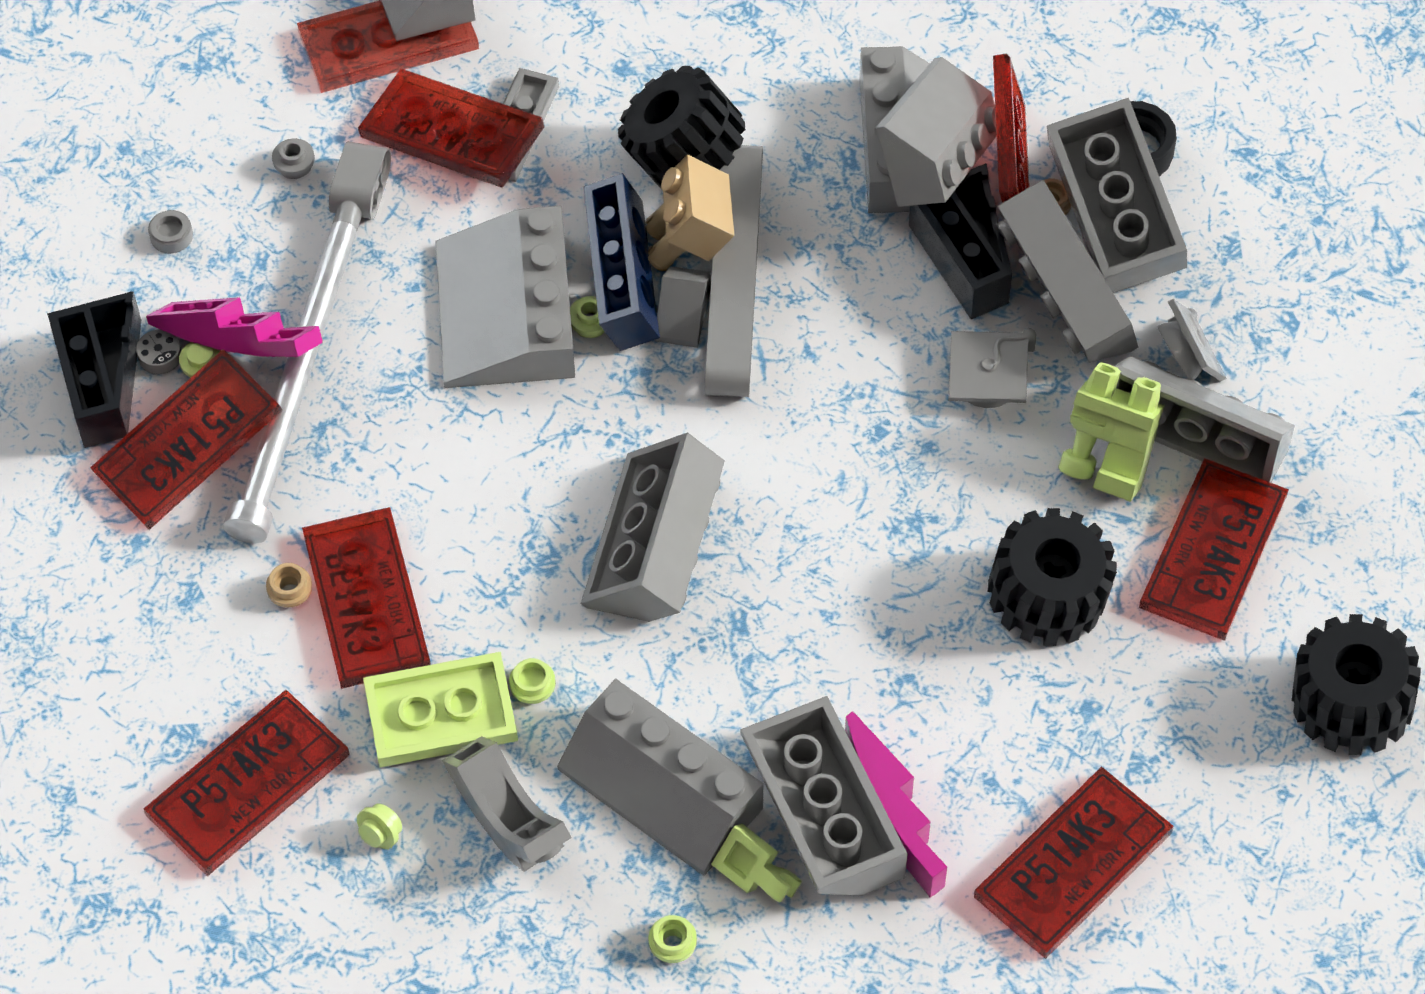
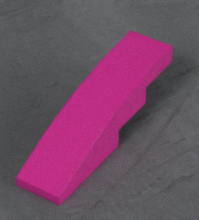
[146,297,323,357]
[845,711,947,898]

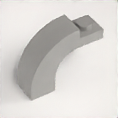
[442,736,572,872]

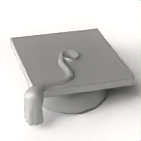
[1157,299,1227,381]
[948,328,1036,408]

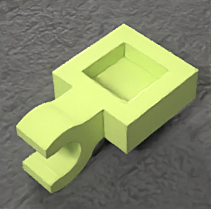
[711,824,802,902]

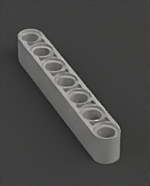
[705,145,763,397]

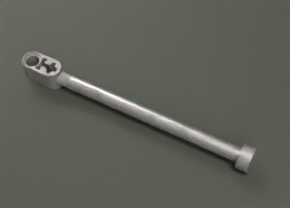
[223,141,391,544]

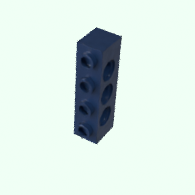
[583,173,660,351]

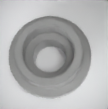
[272,138,315,179]

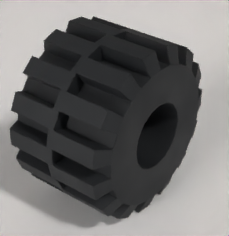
[618,66,746,188]
[987,508,1117,646]
[1291,614,1421,755]

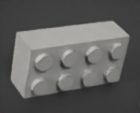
[1047,97,1187,293]

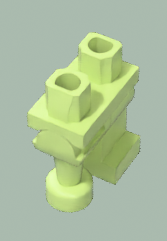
[1058,362,1165,502]

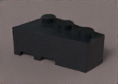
[909,163,1012,319]
[47,291,142,448]

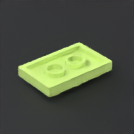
[363,652,518,768]

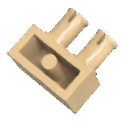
[645,154,734,271]

